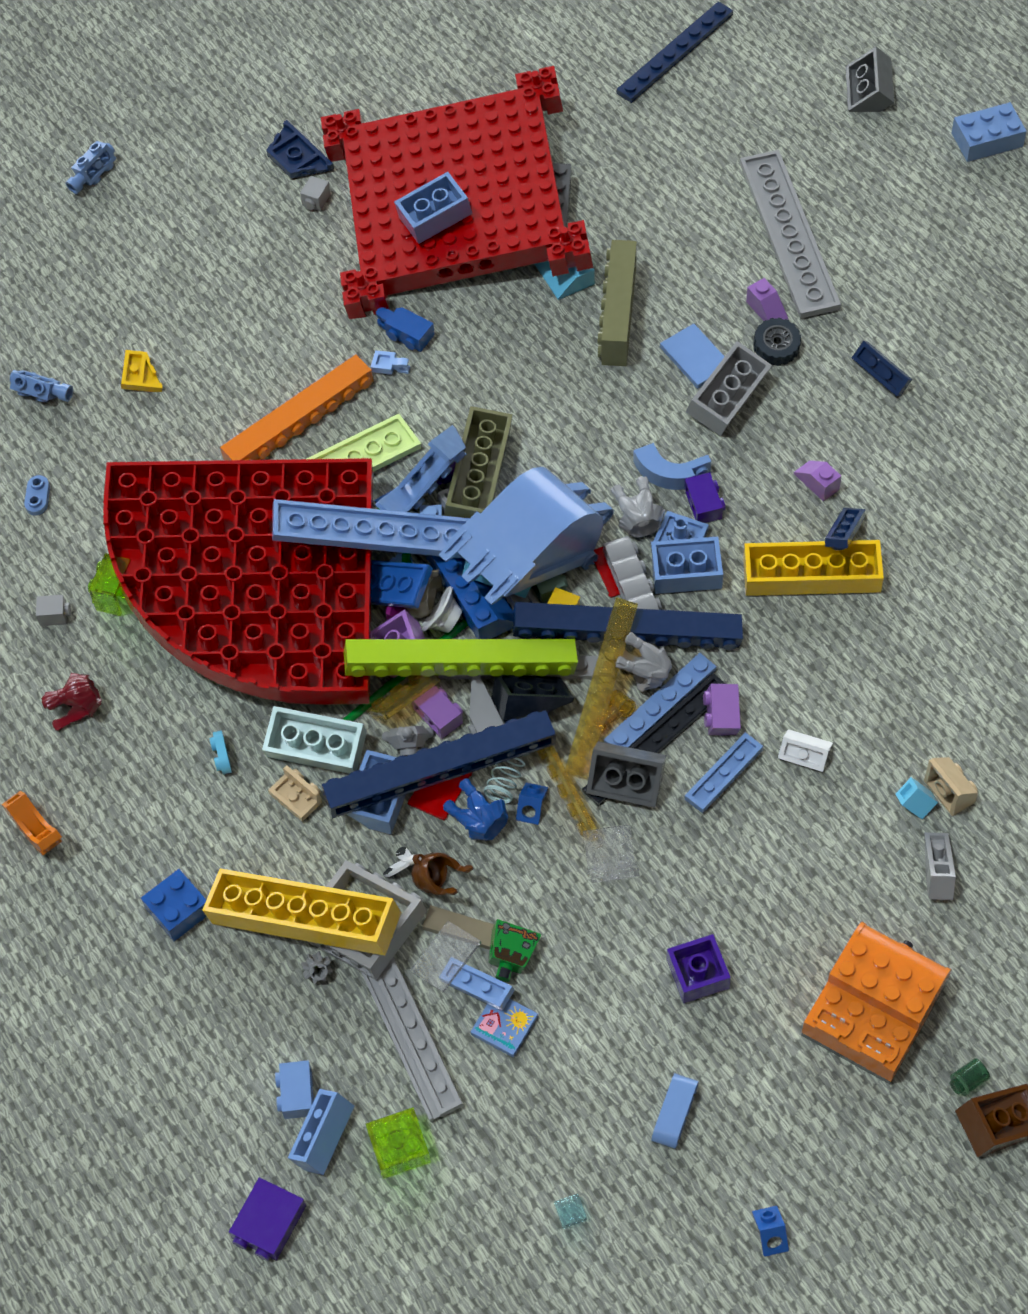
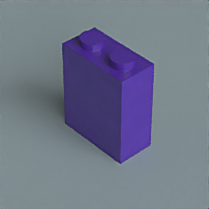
[229,1177,306,1261]

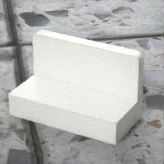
[778,730,833,772]

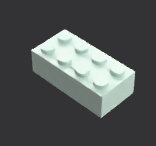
[262,706,367,774]

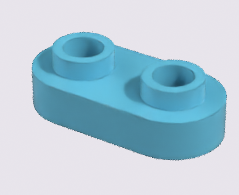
[209,730,232,775]

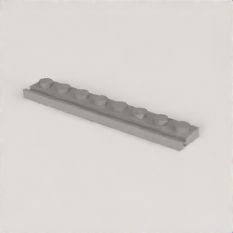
[356,950,464,1122]

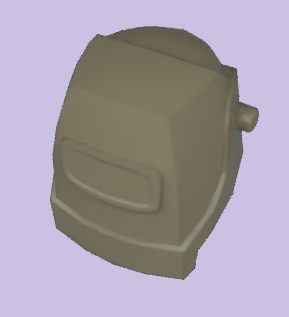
[405,570,443,618]

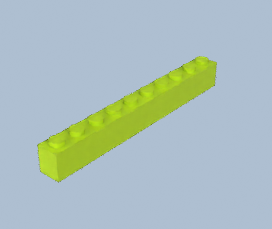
[344,639,578,677]

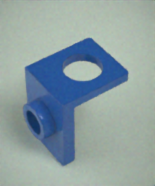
[516,783,548,825]
[752,1206,789,1257]

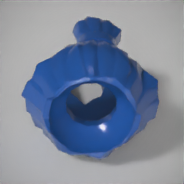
[443,778,509,840]

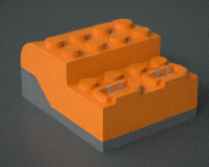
[801,922,952,1085]

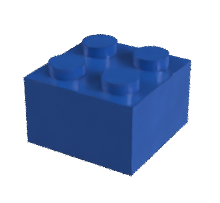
[141,869,207,942]

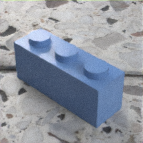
[288,1089,354,1175]

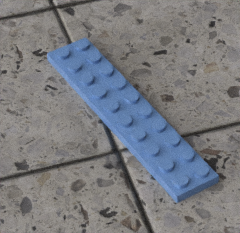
[272,499,470,558]

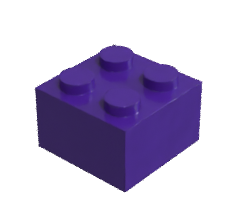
[666,934,731,1004]

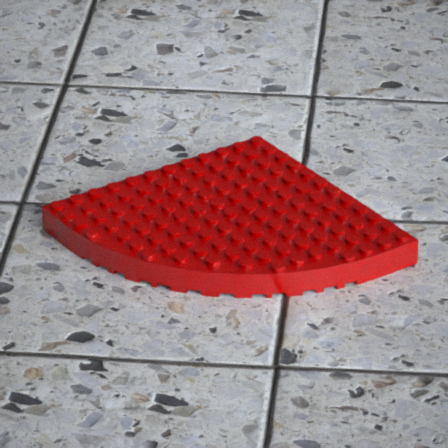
[103,458,373,705]

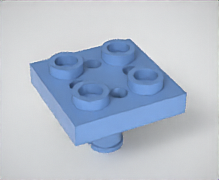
[653,511,709,542]

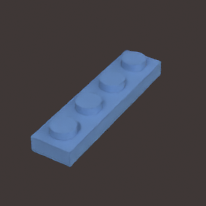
[685,732,763,814]

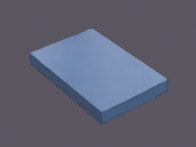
[660,324,724,389]

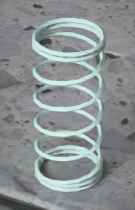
[484,754,529,803]

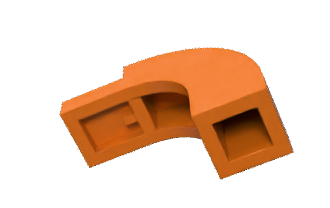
[1,791,62,855]

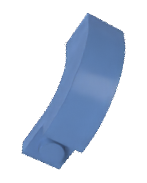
[633,443,711,490]

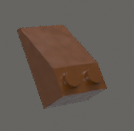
[955,1084,1028,1158]

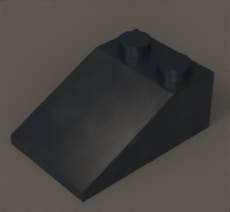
[491,675,574,721]

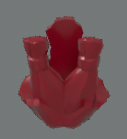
[41,672,102,731]

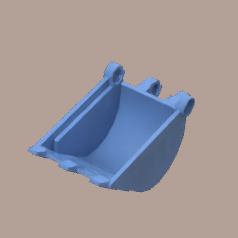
[439,467,614,605]

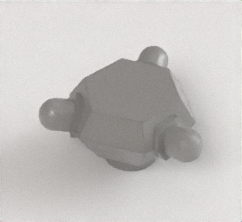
[382,726,434,756]

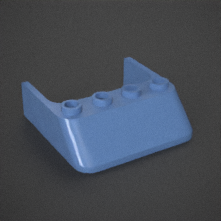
[375,425,466,512]

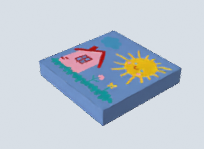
[470,999,538,1058]

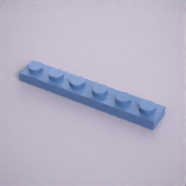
[604,653,717,747]

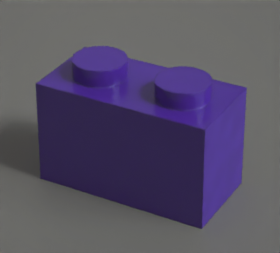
[684,472,726,523]

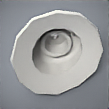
[421,586,462,633]

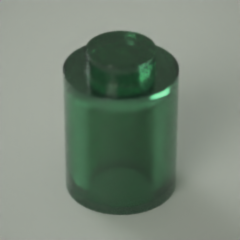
[949,1058,990,1096]

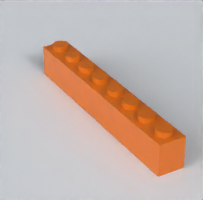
[220,354,373,460]

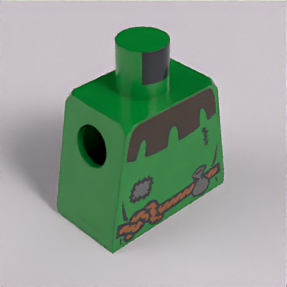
[488,919,541,982]

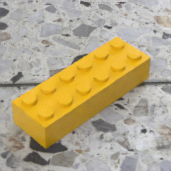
[743,540,884,596]

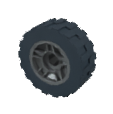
[753,318,801,366]

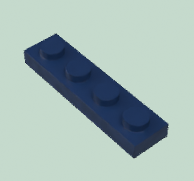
[825,507,865,550]

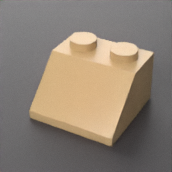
[924,757,978,816]

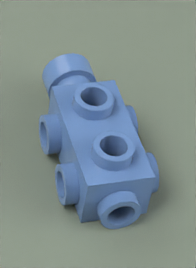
[65,141,116,194]
[10,370,73,402]

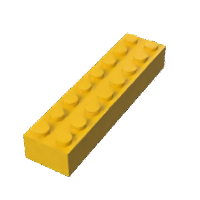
[202,868,402,956]

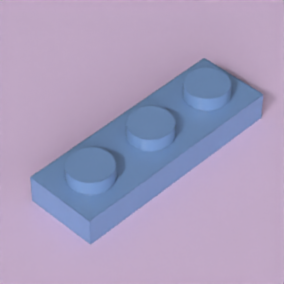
[440,958,515,1011]

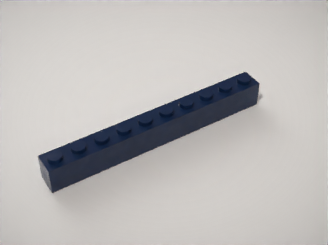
[513,602,743,650]
[322,710,556,819]

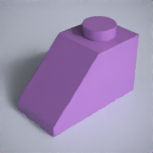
[746,278,788,321]
[794,460,841,501]

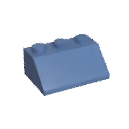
[651,537,723,594]
[347,750,406,834]

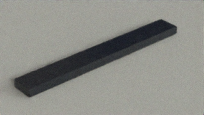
[582,674,726,807]

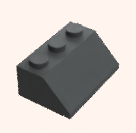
[845,47,894,112]
[586,741,667,808]

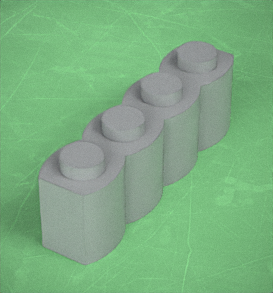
[603,536,662,610]

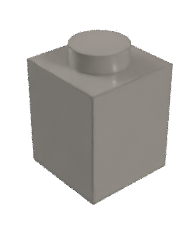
[300,176,331,211]
[36,595,71,626]

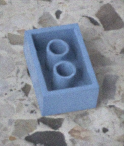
[951,102,1027,162]
[394,172,472,244]

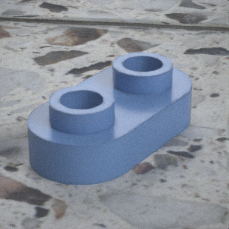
[24,475,50,516]

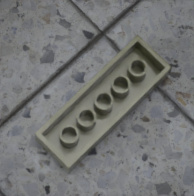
[597,240,637,367]
[444,406,513,518]

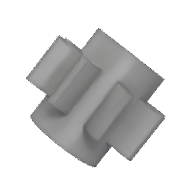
[301,951,332,984]

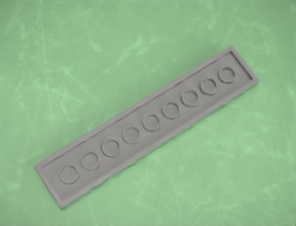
[740,150,841,319]

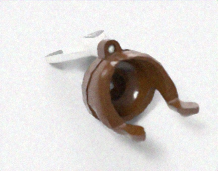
[383,847,474,895]

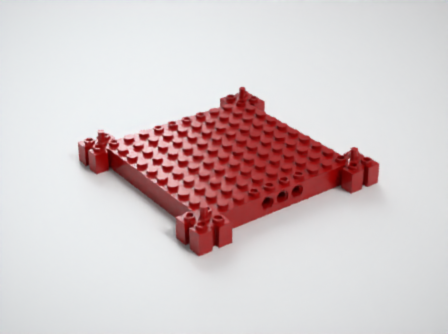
[320,66,594,319]

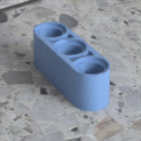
[651,1073,699,1149]

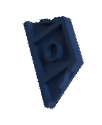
[266,120,334,179]

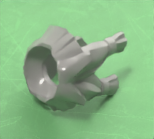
[611,476,665,538]
[612,632,672,691]

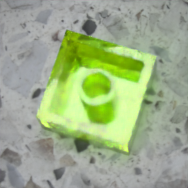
[88,553,130,616]
[365,1107,431,1179]

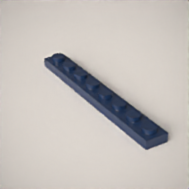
[616,1,733,103]

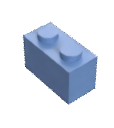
[275,1060,314,1119]

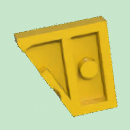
[121,350,162,392]

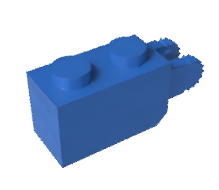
[376,307,435,352]

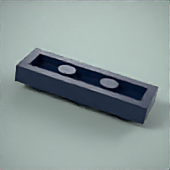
[851,341,913,397]

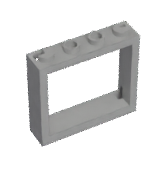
[307,860,427,980]

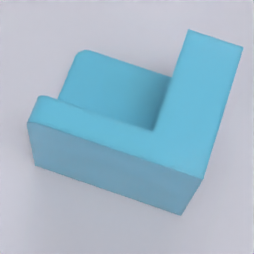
[896,777,938,819]

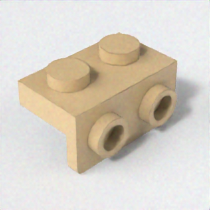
[268,765,322,822]

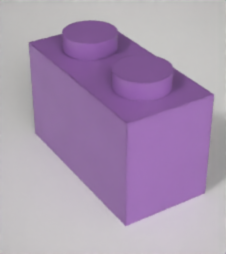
[411,683,463,739]
[703,684,741,735]

